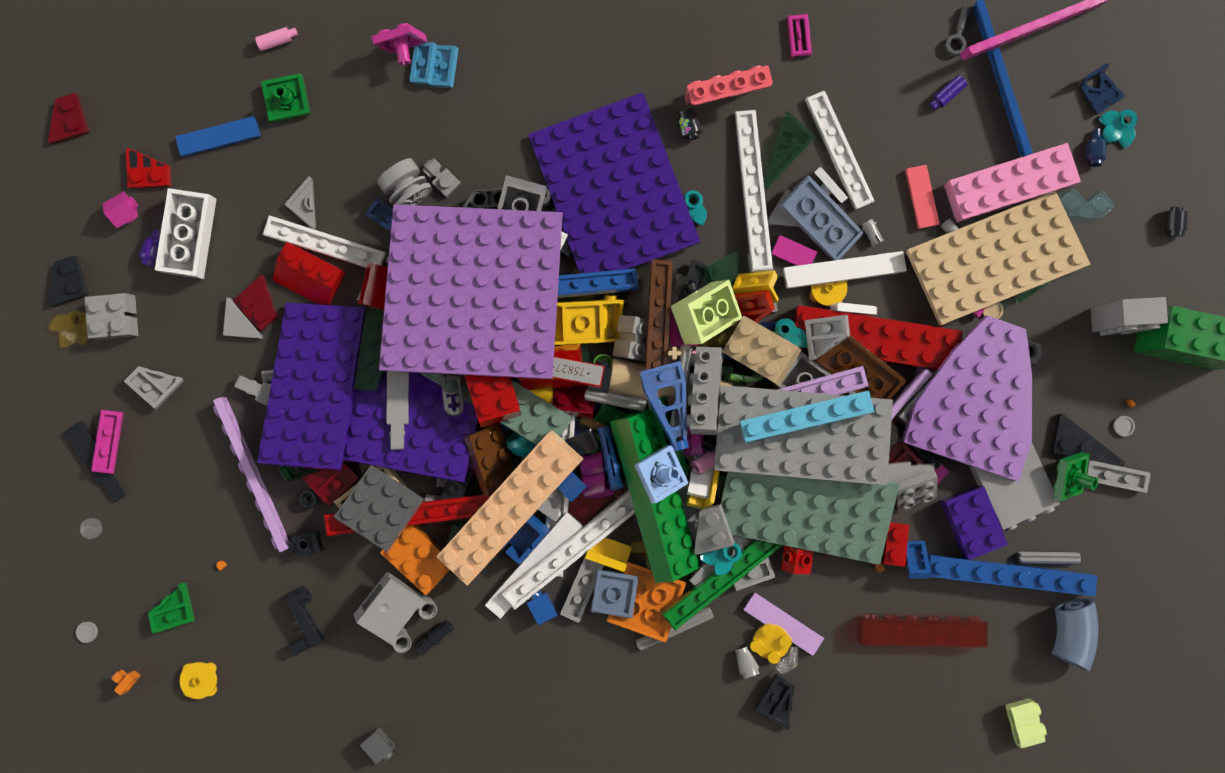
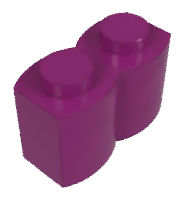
[579,452,614,499]

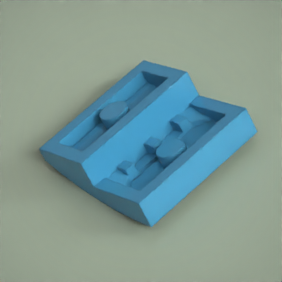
[409,42,459,88]

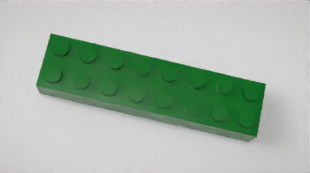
[610,409,700,583]

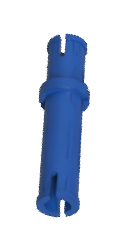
[598,426,623,490]

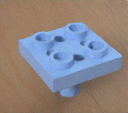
[634,445,688,503]

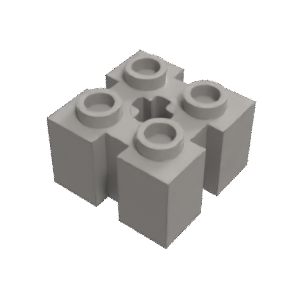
[612,315,647,363]

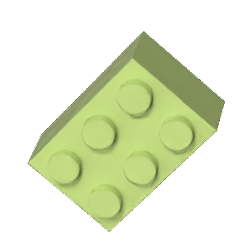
[671,280,742,345]

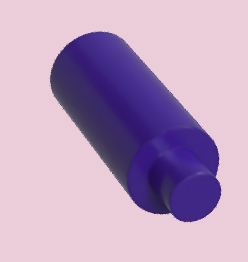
[929,75,968,110]

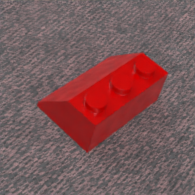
[273,242,346,305]
[519,344,583,390]

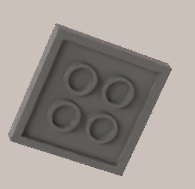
[334,465,424,553]

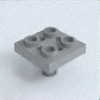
[895,470,938,511]

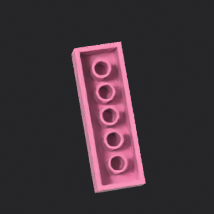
[944,143,1081,223]

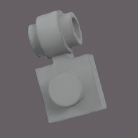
[422,158,461,198]

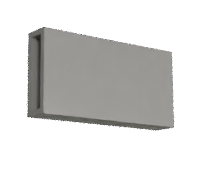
[969,443,1060,531]

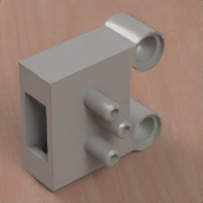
[354,572,437,653]

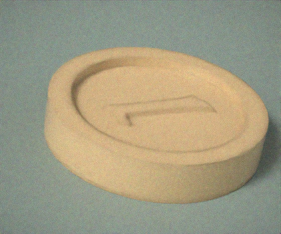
[982,302,1003,319]

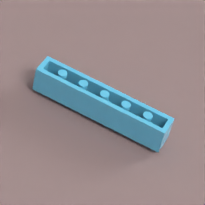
[739,391,874,444]

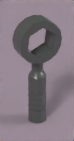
[944,6,970,56]

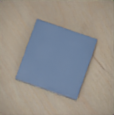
[591,570,639,618]

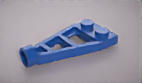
[638,361,689,451]

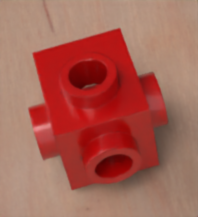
[781,545,814,574]

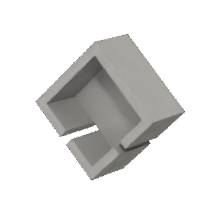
[85,293,138,340]

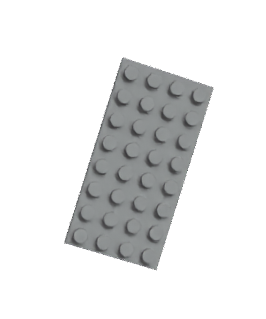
[714,385,893,486]

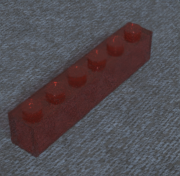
[858,613,988,647]

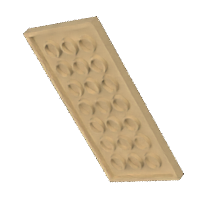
[906,191,1091,326]

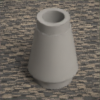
[735,646,759,679]

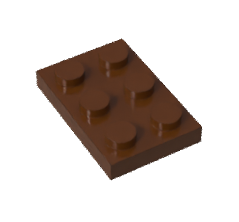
[464,423,515,496]

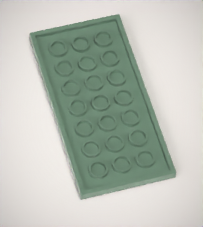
[720,472,900,565]

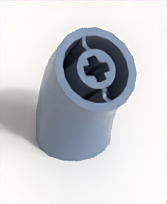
[1051,598,1098,672]

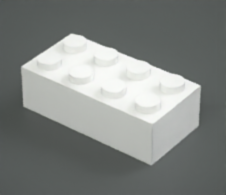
[155,188,217,279]

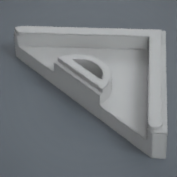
[284,176,316,230]
[223,298,263,339]

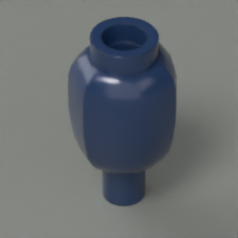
[1086,129,1107,167]

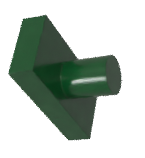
[593,403,632,428]

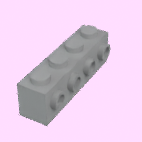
[686,347,723,435]

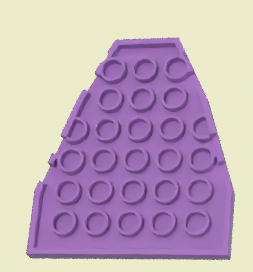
[901,316,1032,482]

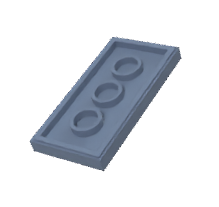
[779,175,864,261]

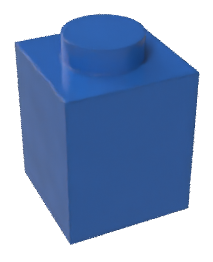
[527,590,558,625]

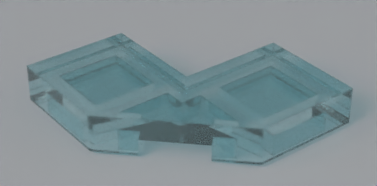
[1060,188,1116,220]

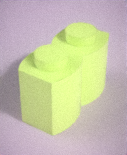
[1006,698,1047,748]

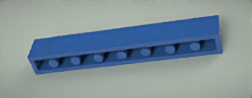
[927,554,1098,596]

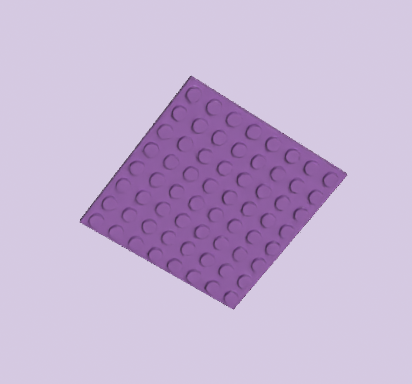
[379,204,563,379]

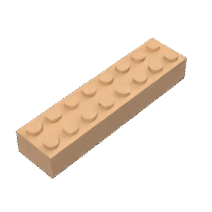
[437,430,583,586]

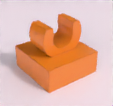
[111,669,141,696]

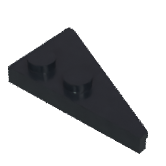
[1051,414,1125,467]

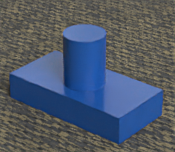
[906,541,931,579]

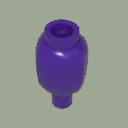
[139,229,161,267]

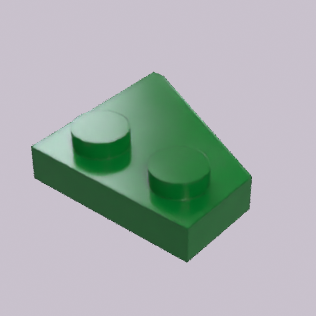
[148,583,195,634]

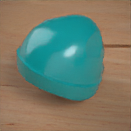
[506,432,536,457]

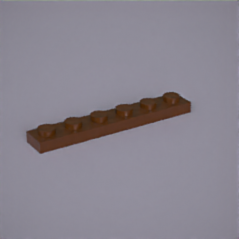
[645,259,673,370]

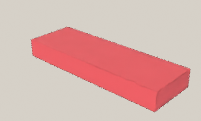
[905,165,939,229]

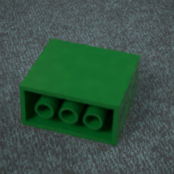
[1134,306,1225,370]

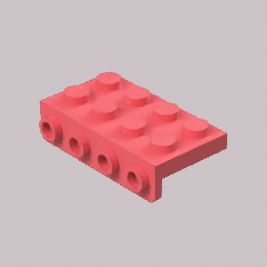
[685,65,773,105]

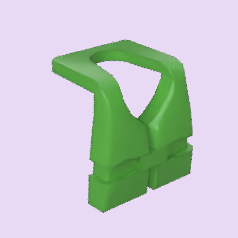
[721,370,763,383]

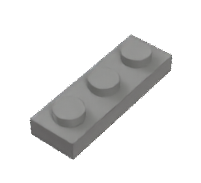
[1086,460,1151,493]
[560,558,604,623]

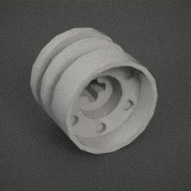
[377,158,433,205]

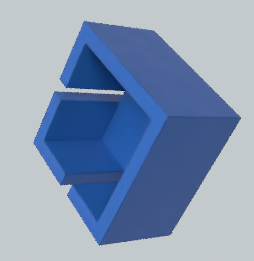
[502,514,551,565]

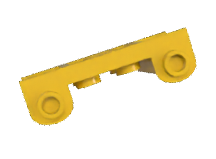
[555,294,624,345]

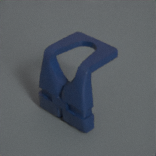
[1080,63,1125,114]

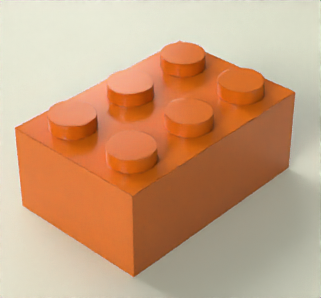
[380,525,450,595]

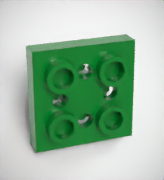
[261,73,311,123]
[1054,452,1098,501]

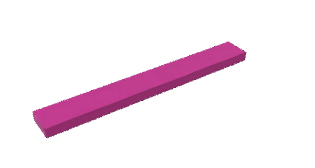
[960,0,1109,61]

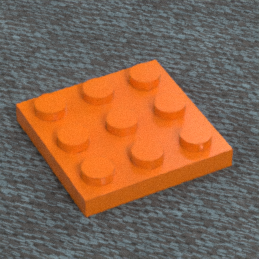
[607,562,686,643]

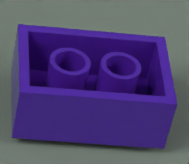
[940,485,1008,560]

